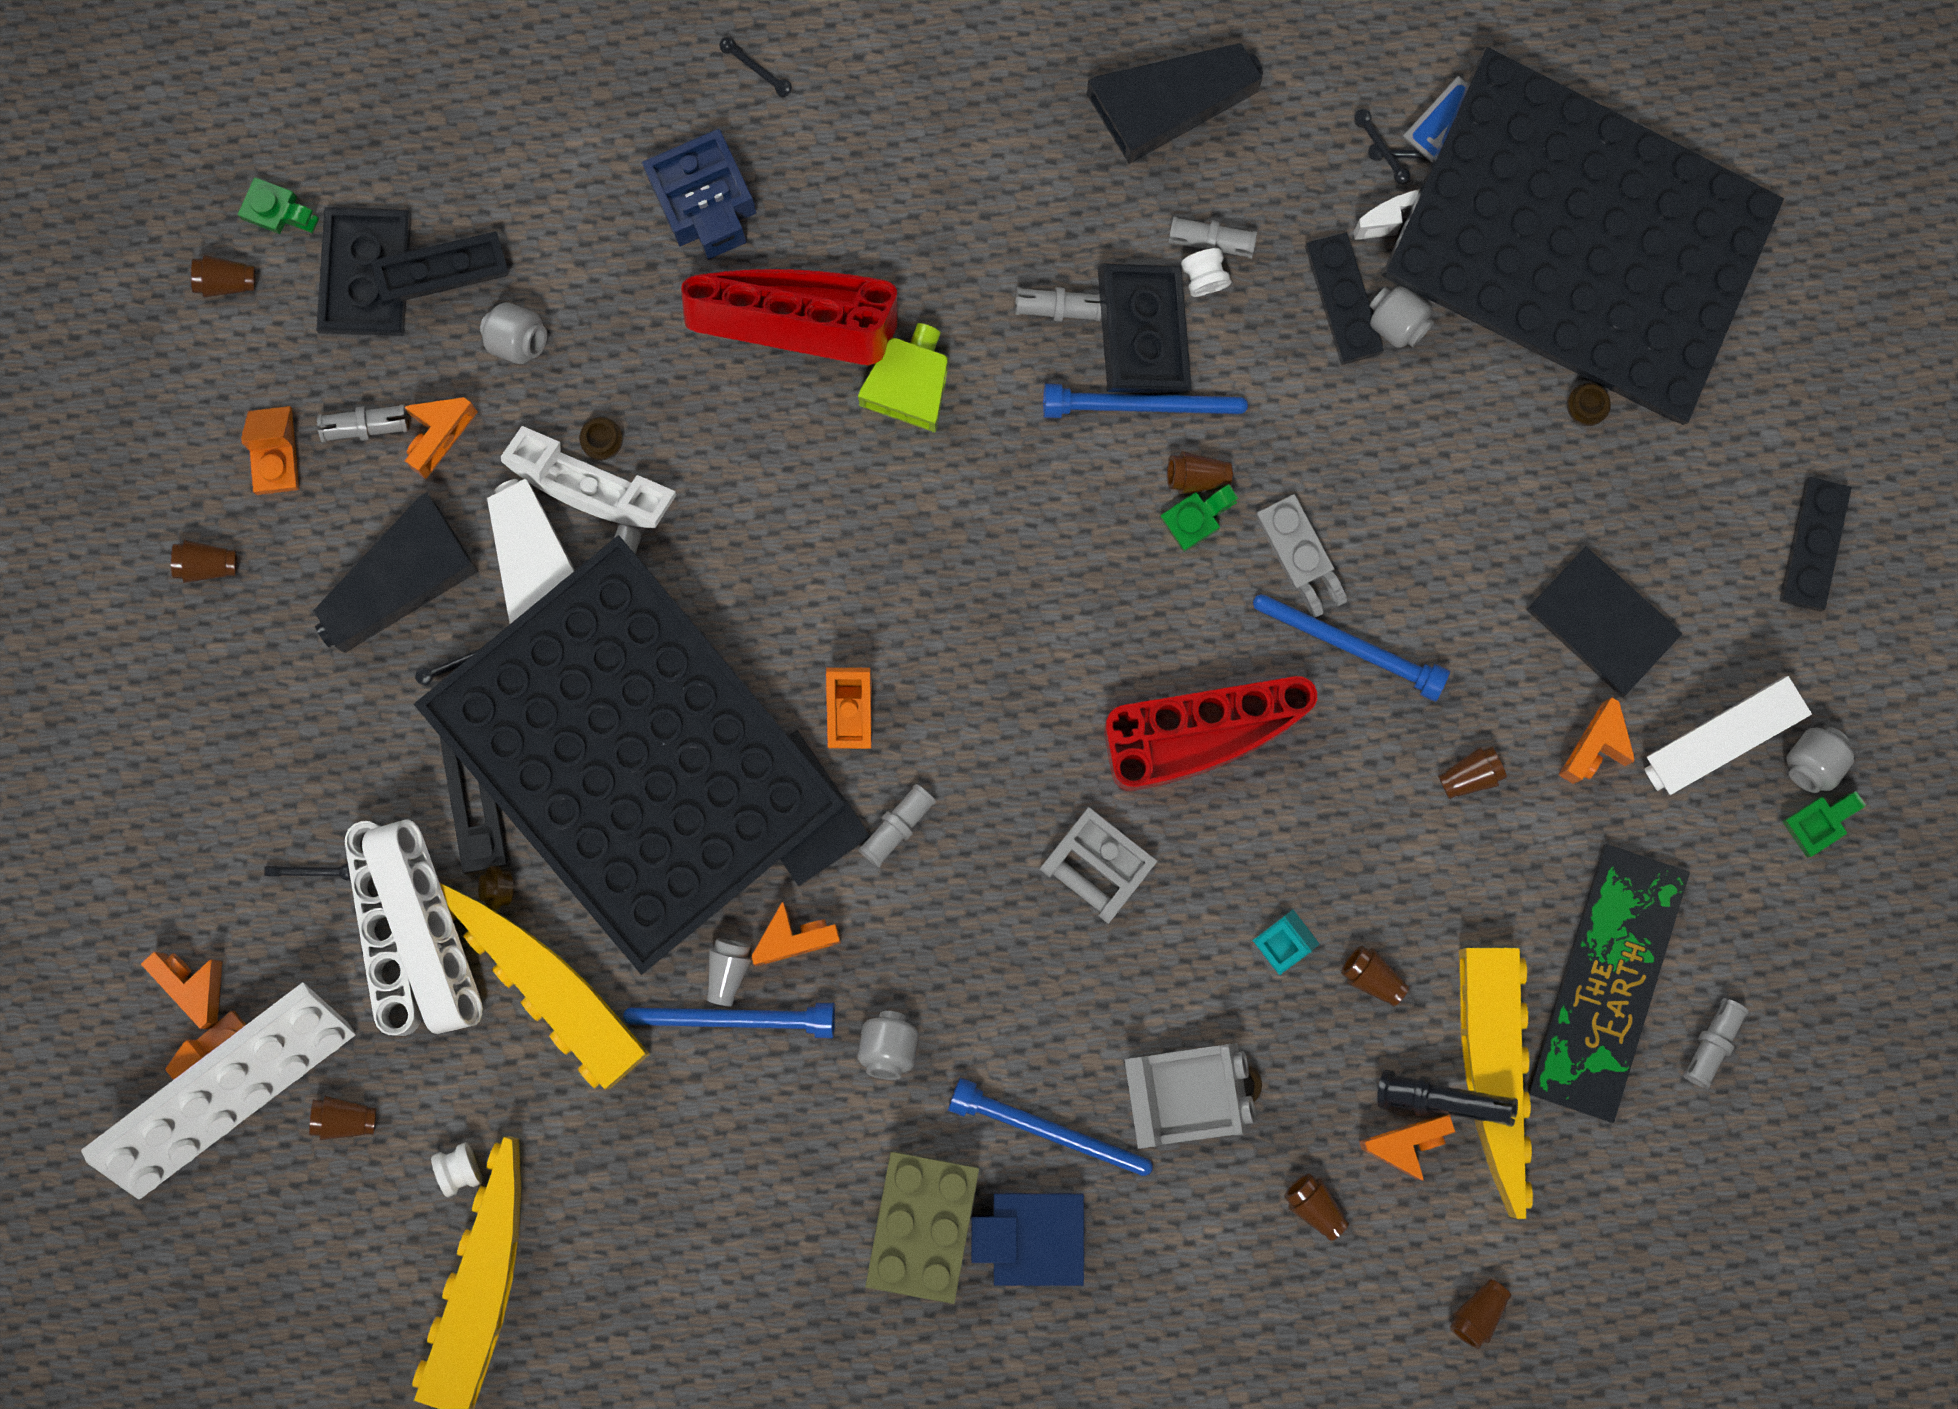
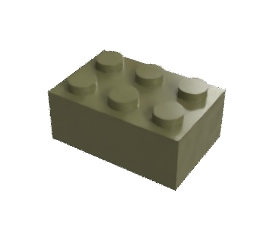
[865,1151,979,1304]

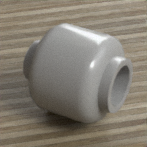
[1369,285,1435,348]
[480,302,547,365]
[1786,727,1854,793]
[857,1011,919,1080]

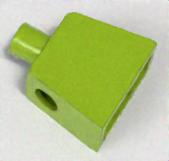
[858,323,948,432]

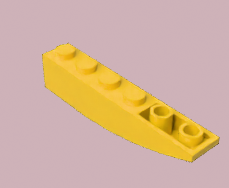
[440,883,650,1089]
[1459,948,1533,1219]
[412,1136,521,1409]

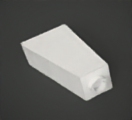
[487,478,575,624]
[1644,676,1812,795]

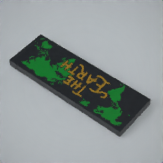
[1528,844,1690,1123]

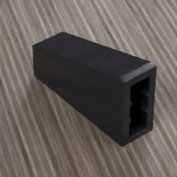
[1086,43,1263,164]
[313,492,478,653]

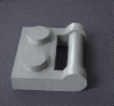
[1039,807,1158,924]

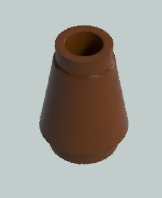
[191,255,256,298]
[1167,451,1233,494]
[171,540,237,583]
[1438,746,1507,799]
[1341,946,1409,1007]
[309,1096,376,1140]
[1284,1173,1349,1241]
[1450,1279,1512,1349]

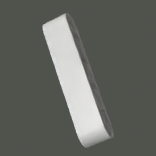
[362,820,483,1034]
[345,821,422,1036]

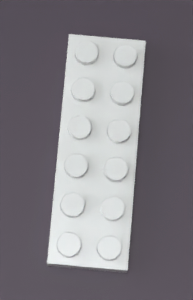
[81,982,356,1200]

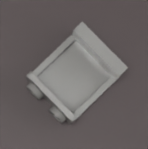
[1124,1043,1256,1149]

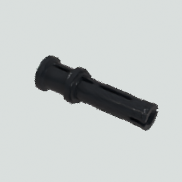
[1377,1069,1518,1127]

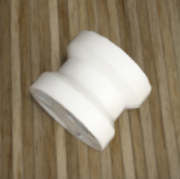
[1181,248,1231,297]
[431,1142,482,1197]

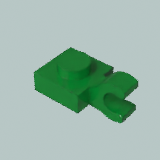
[238,177,319,234]
[1160,484,1239,552]
[1782,791,1866,858]

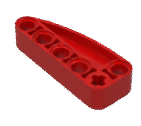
[681,269,897,365]
[1104,676,1317,791]

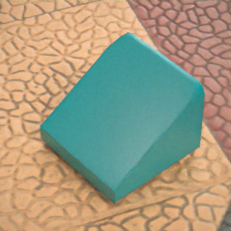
[1252,909,1320,975]

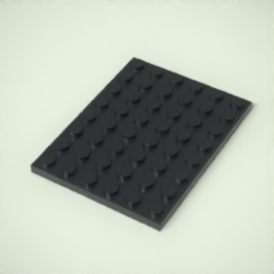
[1381,47,1784,425]
[413,535,845,975]

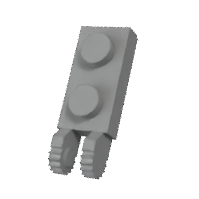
[1255,494,1347,618]

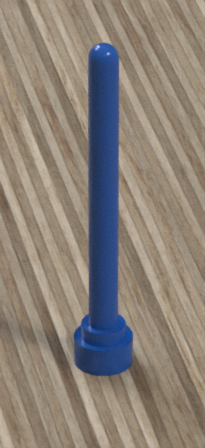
[1043,383,1248,418]
[1253,594,1450,702]
[623,1003,835,1038]
[947,1077,1153,1176]

